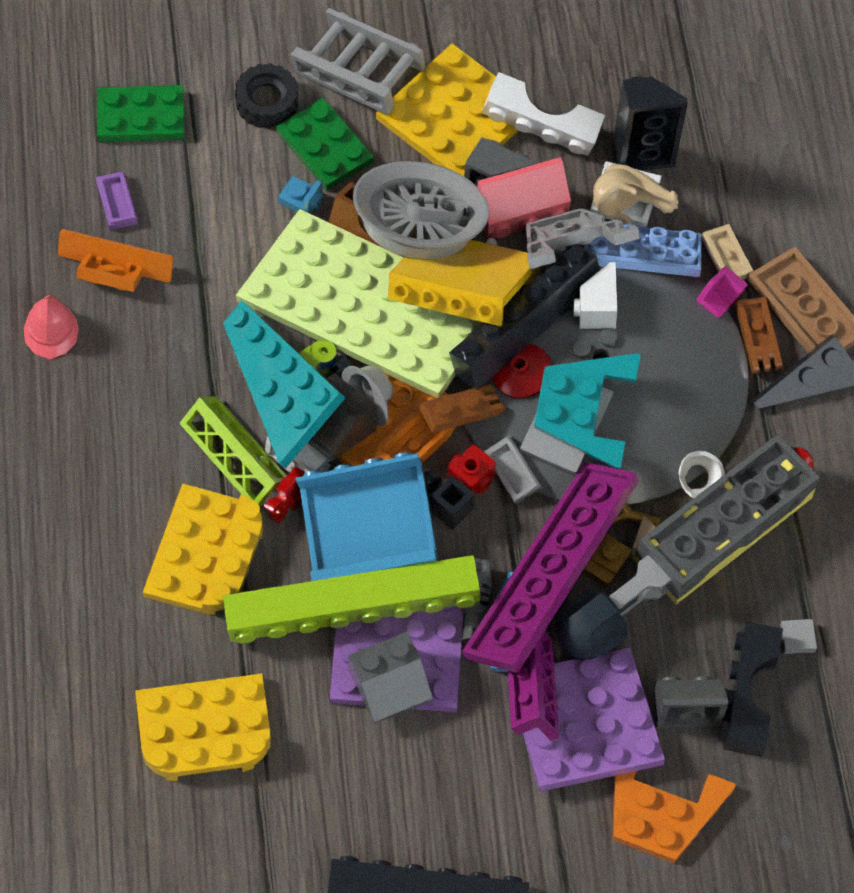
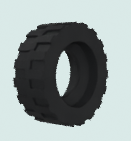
[235,63,298,129]

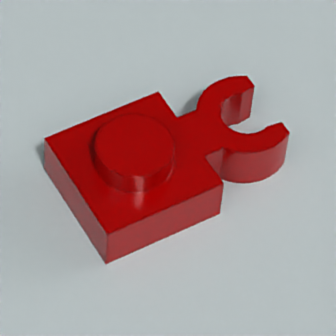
[264,467,305,523]

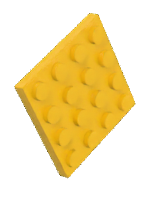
[376,43,537,176]

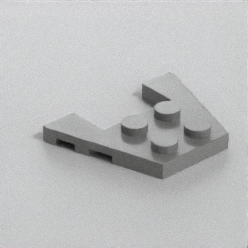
[526,208,640,269]

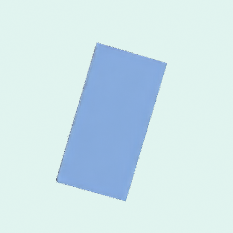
[583,223,702,277]

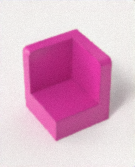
[696,266,748,318]

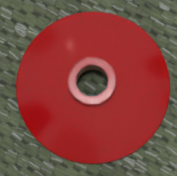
[492,344,552,399]

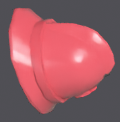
[24,295,79,360]

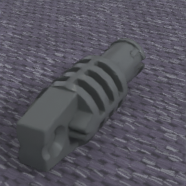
[461,558,492,644]

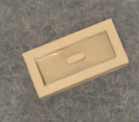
[701,224,753,280]

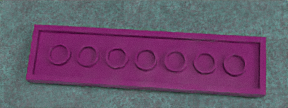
[462,462,639,673]

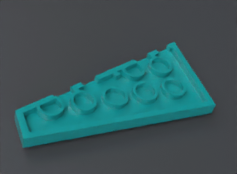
[223,300,346,468]

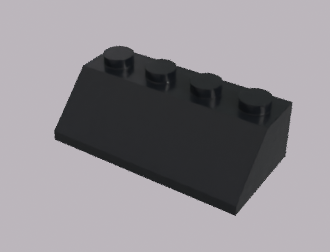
[612,77,688,171]

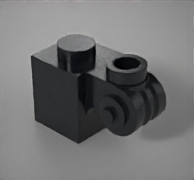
[423,468,475,530]

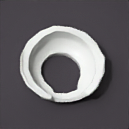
[679,451,725,498]

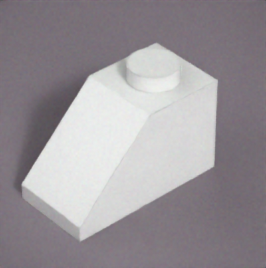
[573,262,617,329]

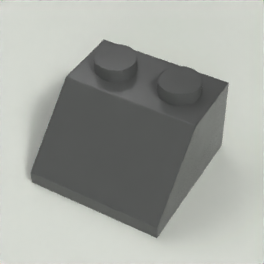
[348,631,433,724]
[654,676,728,728]

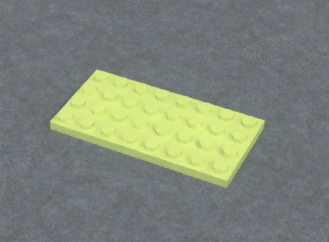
[236,209,484,398]

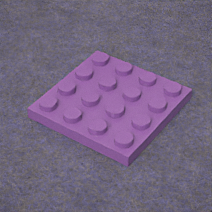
[330,606,463,712]
[507,648,665,792]

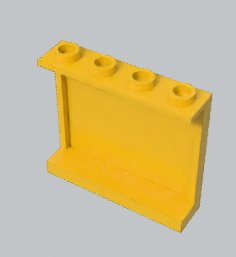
[388,238,540,326]

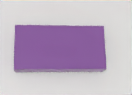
[96,171,138,231]

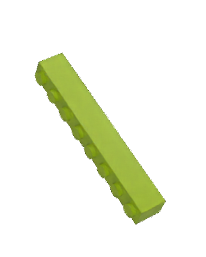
[223,555,481,644]

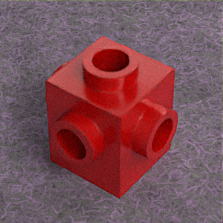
[448,444,496,495]

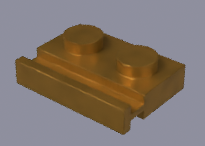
[582,533,632,588]

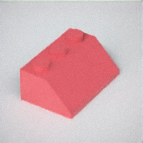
[477,157,571,240]

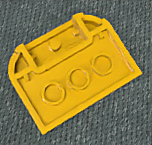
[143,483,263,615]
[135,673,271,781]

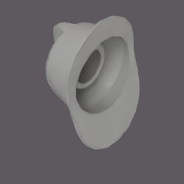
[342,366,394,427]

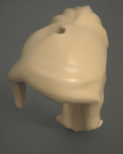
[593,164,678,223]

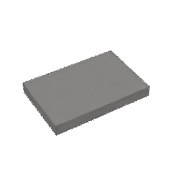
[520,387,614,475]

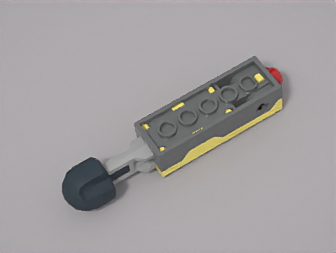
[556,434,820,659]

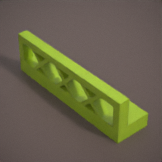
[179,396,287,507]

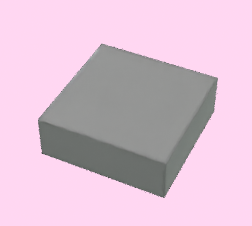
[780,619,817,654]

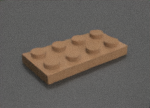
[747,246,854,353]

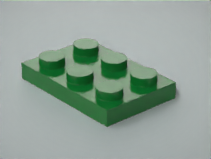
[97,85,184,142]
[276,98,373,191]

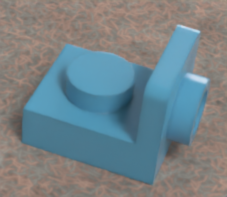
[278,176,325,214]

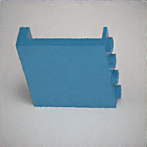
[296,452,439,581]

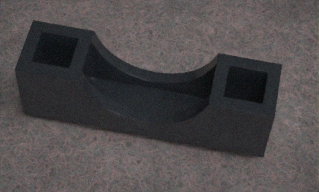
[720,622,783,757]

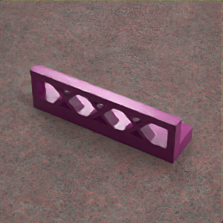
[508,631,559,741]

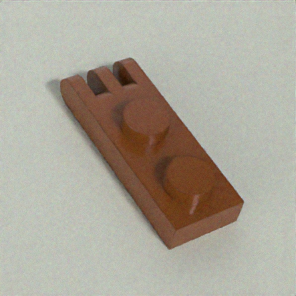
[735,297,783,374]
[419,384,506,433]

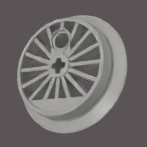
[353,161,489,259]

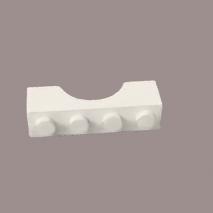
[482,72,605,156]

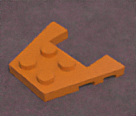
[613,771,736,863]

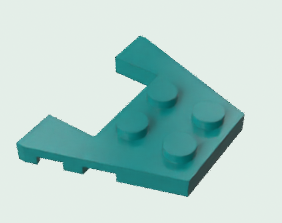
[534,353,641,470]

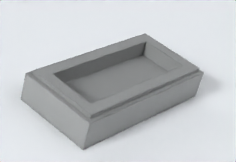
[484,435,542,504]

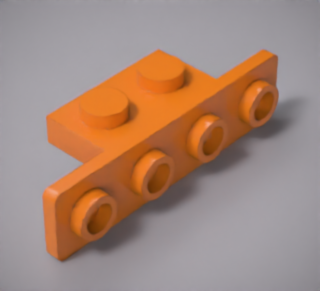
[58,229,174,292]

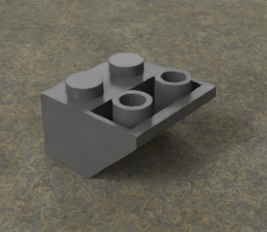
[464,137,534,186]

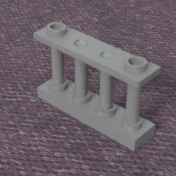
[290,8,426,115]

